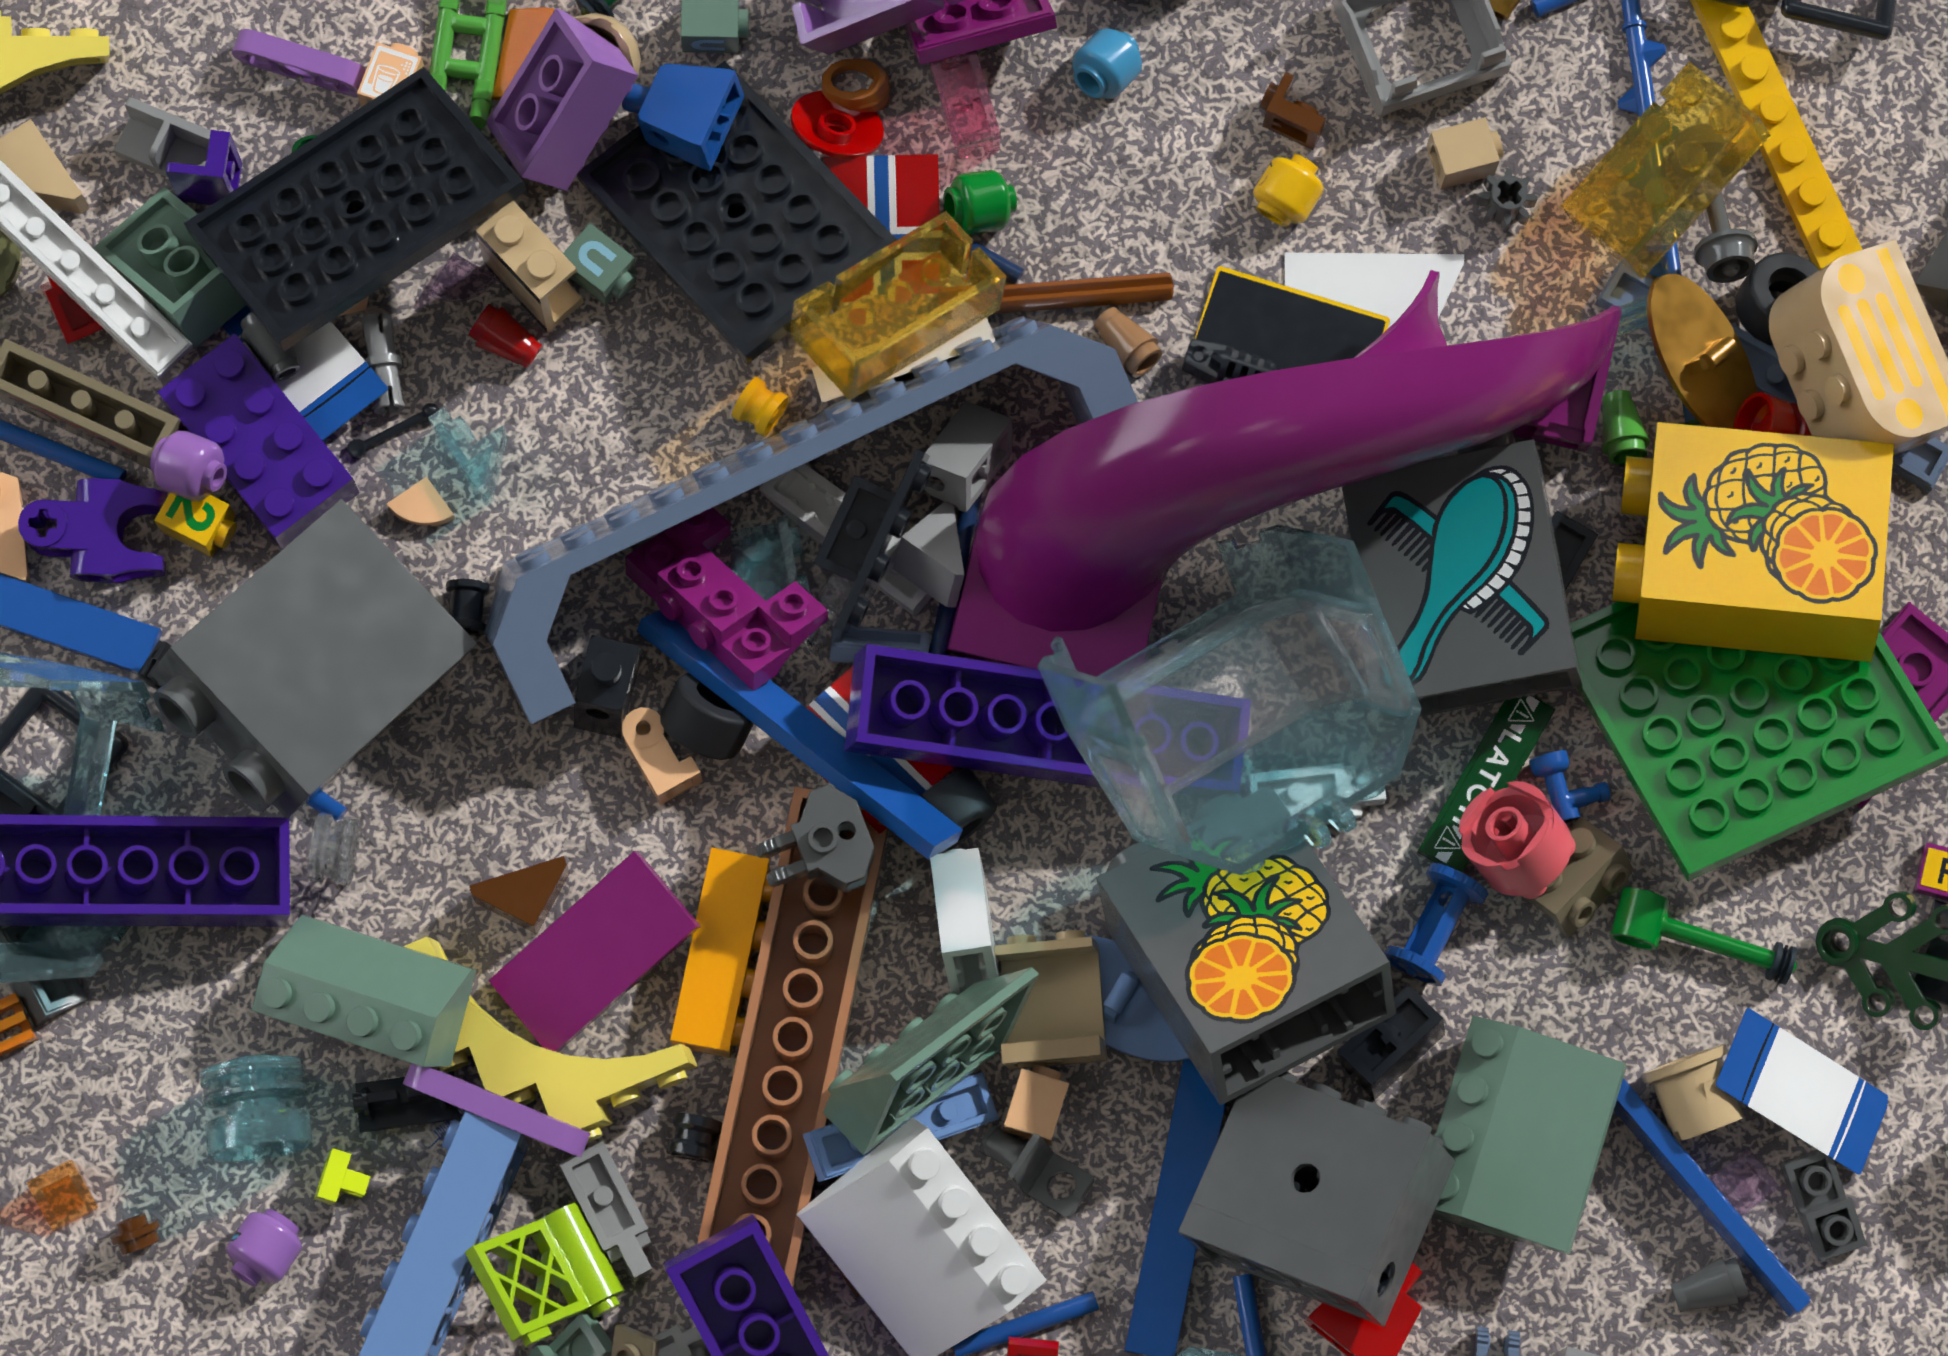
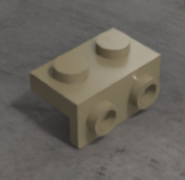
[1522,817,1633,938]

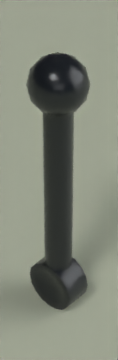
[347,403,440,459]

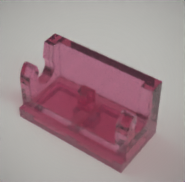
[929,50,1001,159]

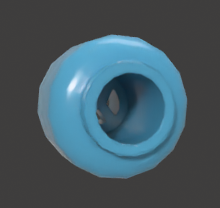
[1072,28,1142,99]

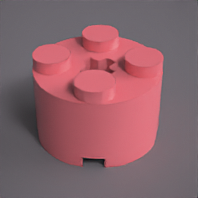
[1459,781,1576,899]

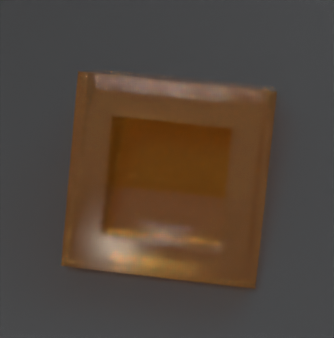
[27,1160,99,1231]

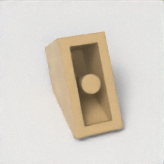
[0,119,90,214]

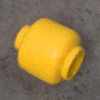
[1253,154,1324,228]

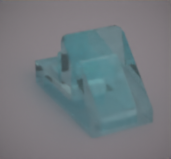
[428,407,508,507]

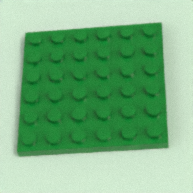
[1571,601,1948,882]

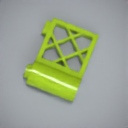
[465,1202,625,1347]

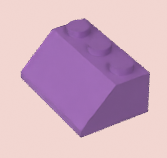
[486,8,638,191]

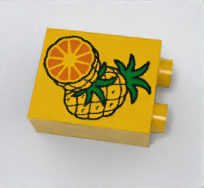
[1612,422,1894,662]

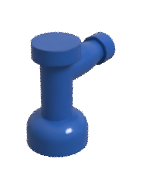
[1529,750,1611,823]

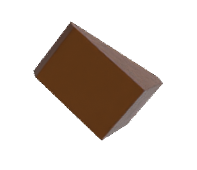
[469,856,570,934]

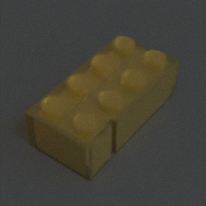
[1561,62,1771,279]
[790,211,1007,401]

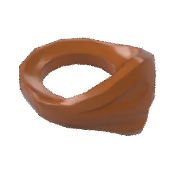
[821,58,891,112]

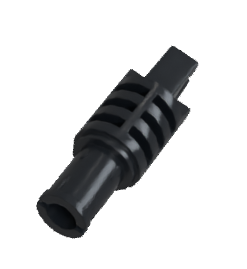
[1182,339,1277,384]

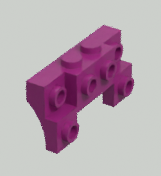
[625,507,828,691]

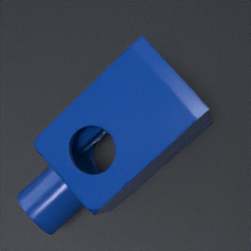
[622,63,744,171]

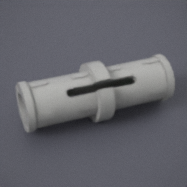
[361,313,405,414]

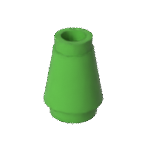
[1602,390,1650,465]

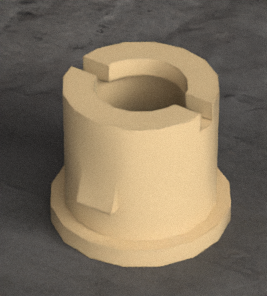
[1641,1044,1745,1141]

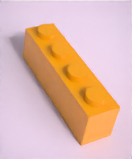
[670,847,773,1058]

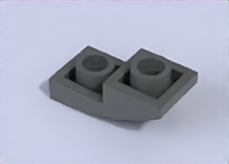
[1779,1150,1867,1261]

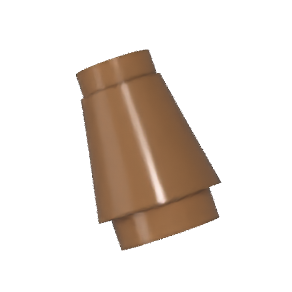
[1094,307,1162,378]

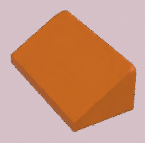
[493,7,555,101]

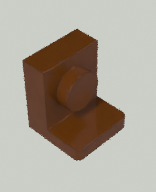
[1259,72,1326,150]

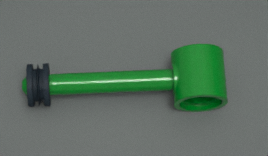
[1609,887,1797,985]

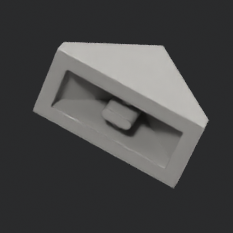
[893,502,964,607]

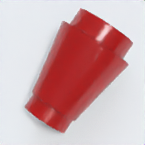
[468,304,543,369]

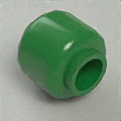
[943,170,1017,235]

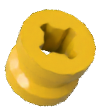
[731,376,790,437]

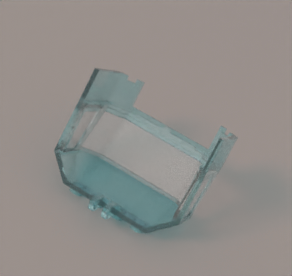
[1037,524,1422,875]

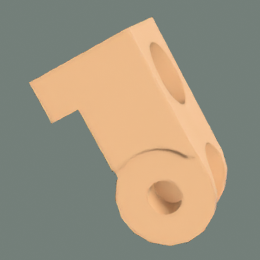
[622,707,703,805]

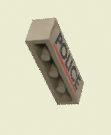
[0,339,186,469]

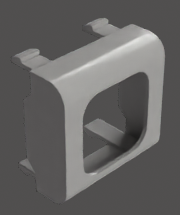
[1333,0,1511,116]

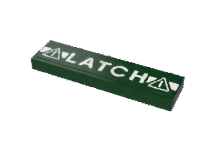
[1417,696,1556,872]

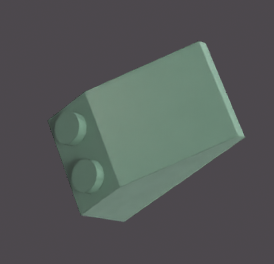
[93,187,246,349]

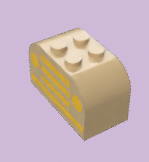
[1769,239,1948,455]

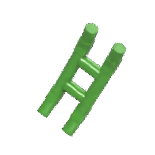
[429,0,507,129]

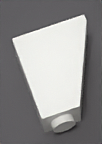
[930,847,999,995]

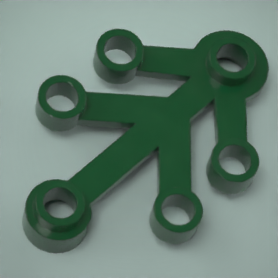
[1816,891,1948,1030]

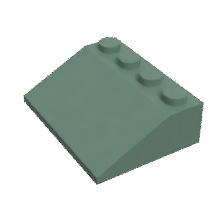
[823,967,1039,1155]
[1431,1015,1627,1255]

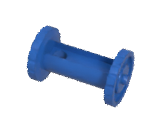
[1384,863,1489,986]

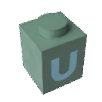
[681,0,749,53]
[563,223,637,306]

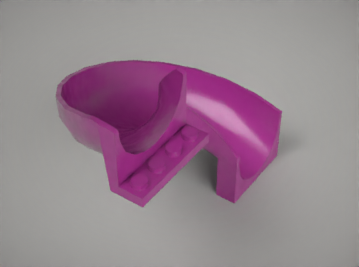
[947,270,1622,684]

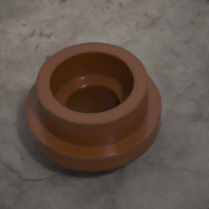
[110,1213,161,1255]

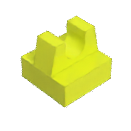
[313,1148,371,1205]

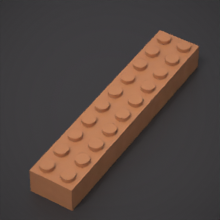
[697,786,889,1289]

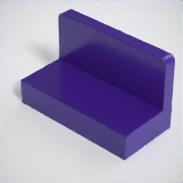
[166,130,243,205]

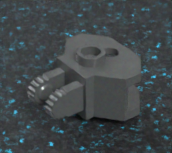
[755,785,874,893]

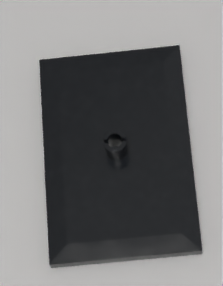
[577,61,899,364]
[184,67,527,352]

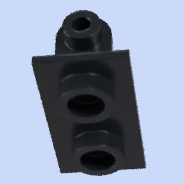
[352,1071,459,1133]

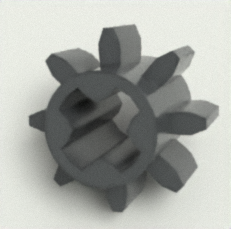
[1476,168,1538,232]

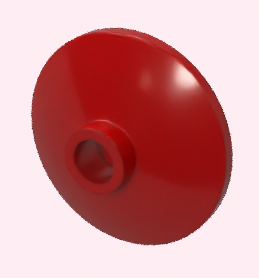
[790,91,884,159]

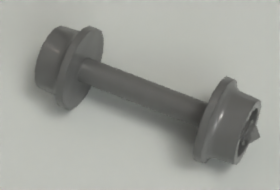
[1672,125,1758,283]

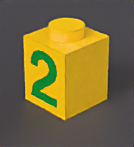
[154,493,237,557]

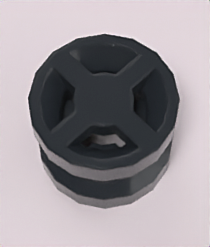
[666,1112,723,1163]

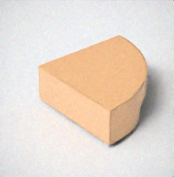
[387,476,455,526]

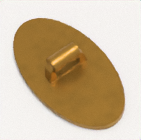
[1647,274,1757,429]

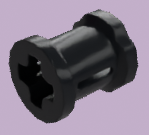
[446,579,490,636]

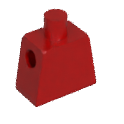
[1304,1262,1423,1356]

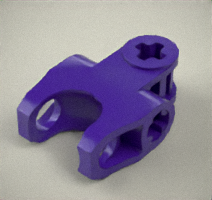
[18,478,169,583]

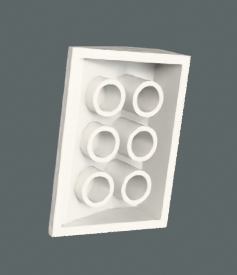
[796,1117,1047,1356]

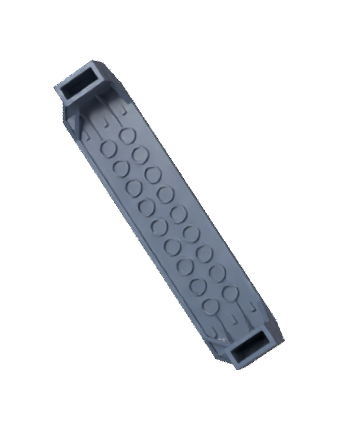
[484,316,1138,724]

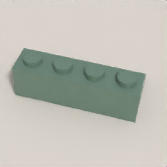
[251,915,476,1067]

